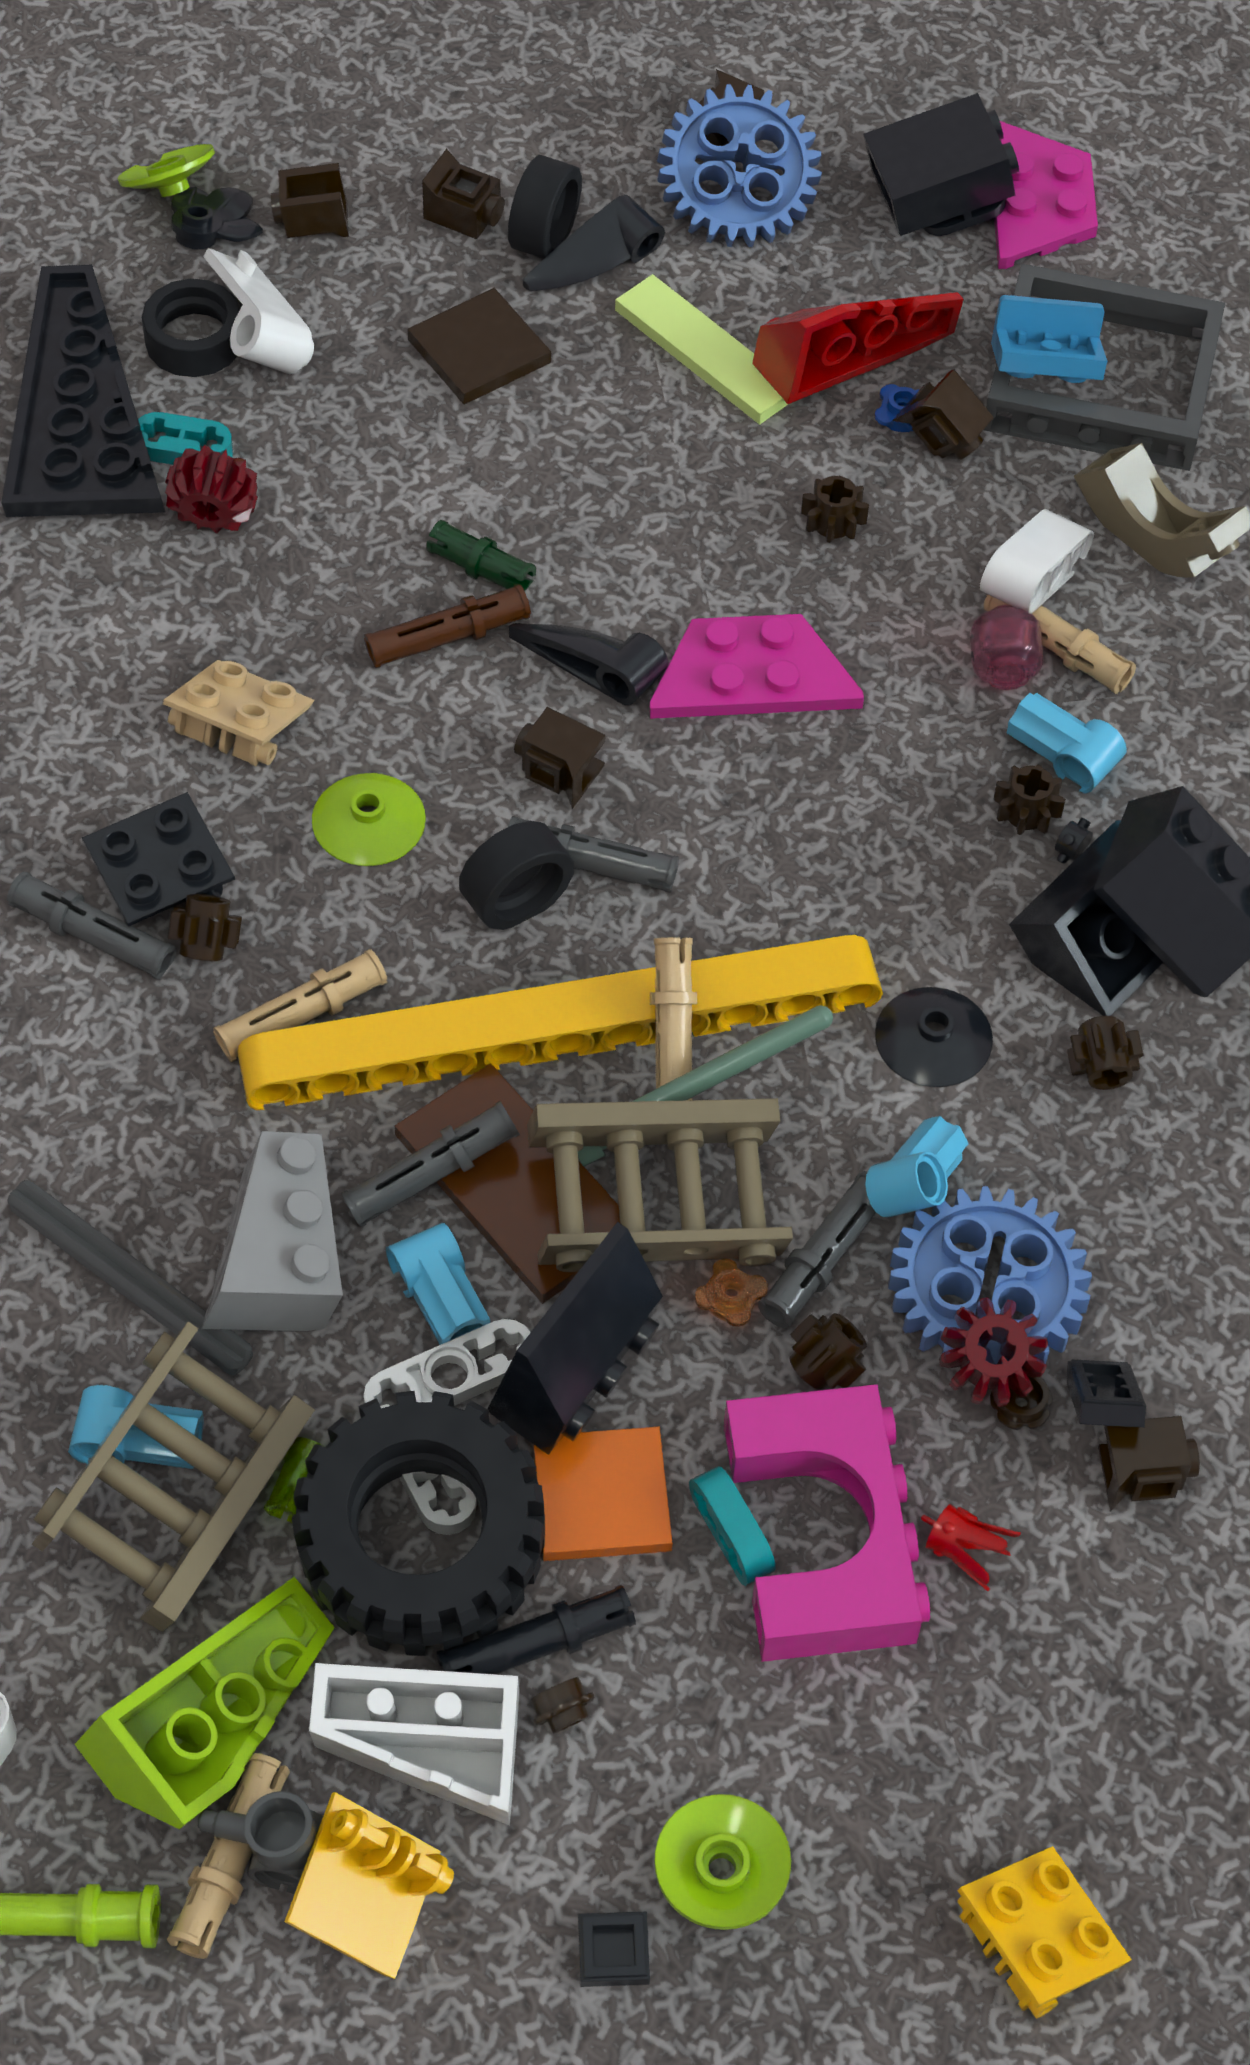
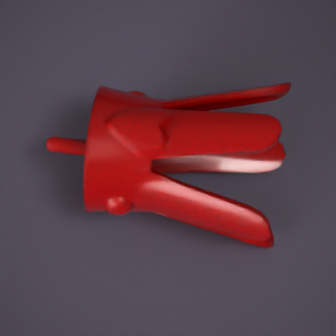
[921,1504,1021,1591]

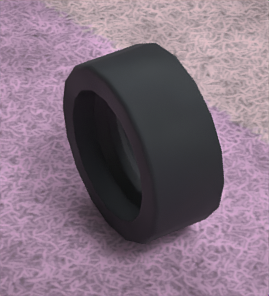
[508,155,582,259]
[142,278,240,377]
[459,821,574,930]

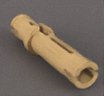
[984,595,1136,694]
[650,937,697,1100]
[213,949,387,1062]
[167,1753,290,1959]

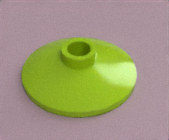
[117,144,215,197]
[312,773,426,866]
[654,1794,791,1930]

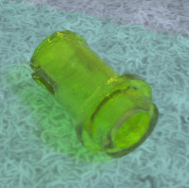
[264,1437,323,1523]

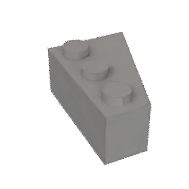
[202,1131,343,1331]

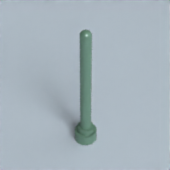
[578,1005,833,1167]

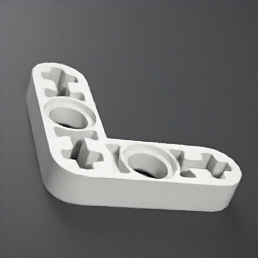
[364,1319,531,1535]

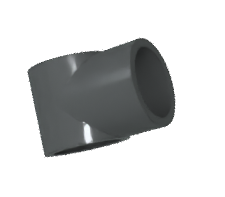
[198,1791,323,1894]

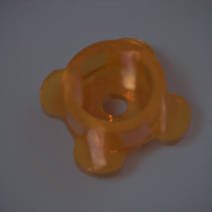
[695,1259,768,1327]

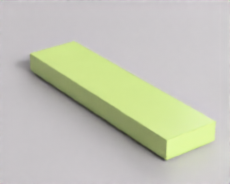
[615,274,788,425]

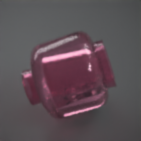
[970,605,1044,690]

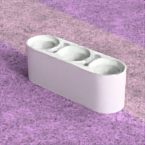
[980,509,1094,615]

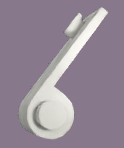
[203,248,314,374]

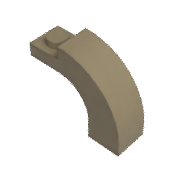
[1074,443,1250,578]

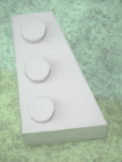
[309,1663,520,1826]

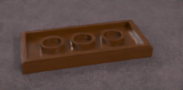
[394,1063,620,1304]

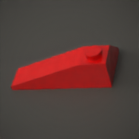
[752,292,964,404]

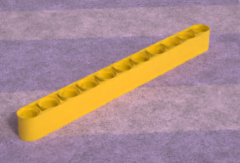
[237,935,883,1110]

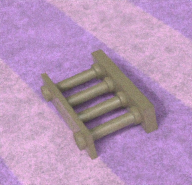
[527,1098,793,1272]
[32,1321,315,1632]

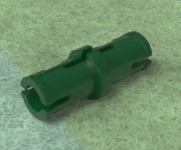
[426,520,536,591]

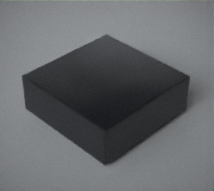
[578,1911,650,1987]

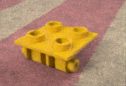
[284,1792,454,1979]
[957,1846,1132,2019]

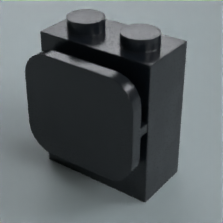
[863,93,1019,236]

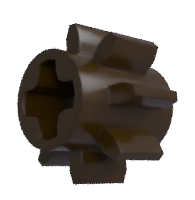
[801,475,869,543]
[993,764,1066,835]
[167,894,242,961]
[1067,1016,1144,1090]
[789,1313,867,1390]

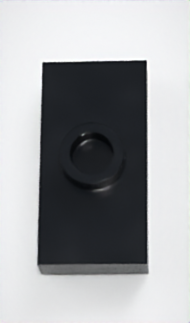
[1067,1359,1146,1428]

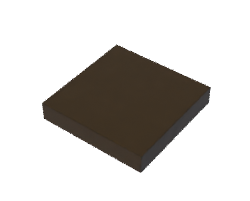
[407,287,551,405]

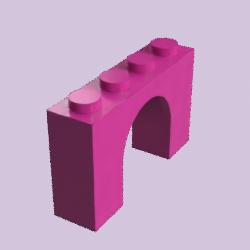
[723,1384,930,1662]

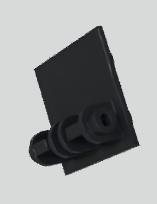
[82,792,235,927]

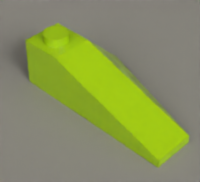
[74,1576,335,1829]

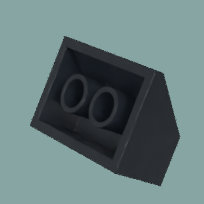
[1094,786,1250,997]
[1009,820,1163,1016]
[488,1222,663,1455]

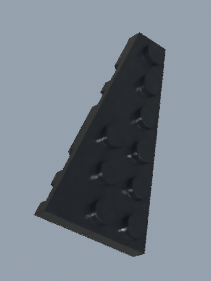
[1,264,165,517]

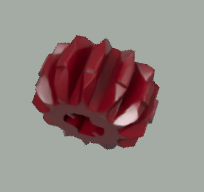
[165,445,258,533]
[939,1297,1048,1407]

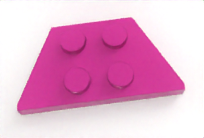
[994,121,1098,269]
[649,614,864,719]

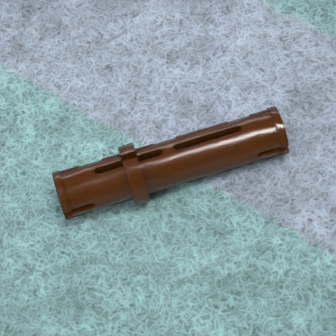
[364,584,531,668]

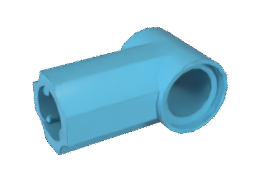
[1007,693,1127,794]
[865,1116,969,1217]
[386,1223,490,1345]
[68,1385,204,1469]

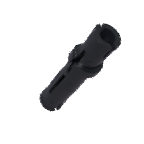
[436,1585,636,1674]

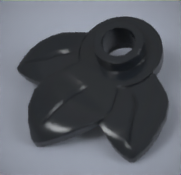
[171,187,263,249]

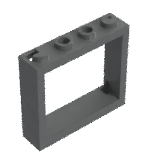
[984,263,1225,471]

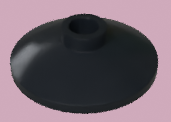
[875,987,993,1087]

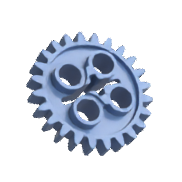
[657,84,822,247]
[888,1186,1092,1364]

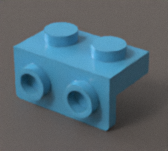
[991,295,1107,383]

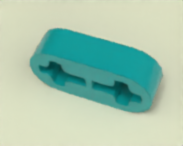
[138,412,233,465]
[689,1466,776,1586]

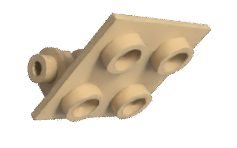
[163,660,314,766]

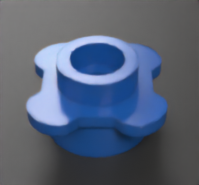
[875,384,920,432]

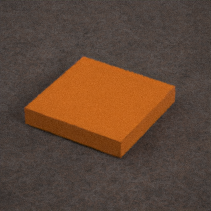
[533,1426,673,1561]

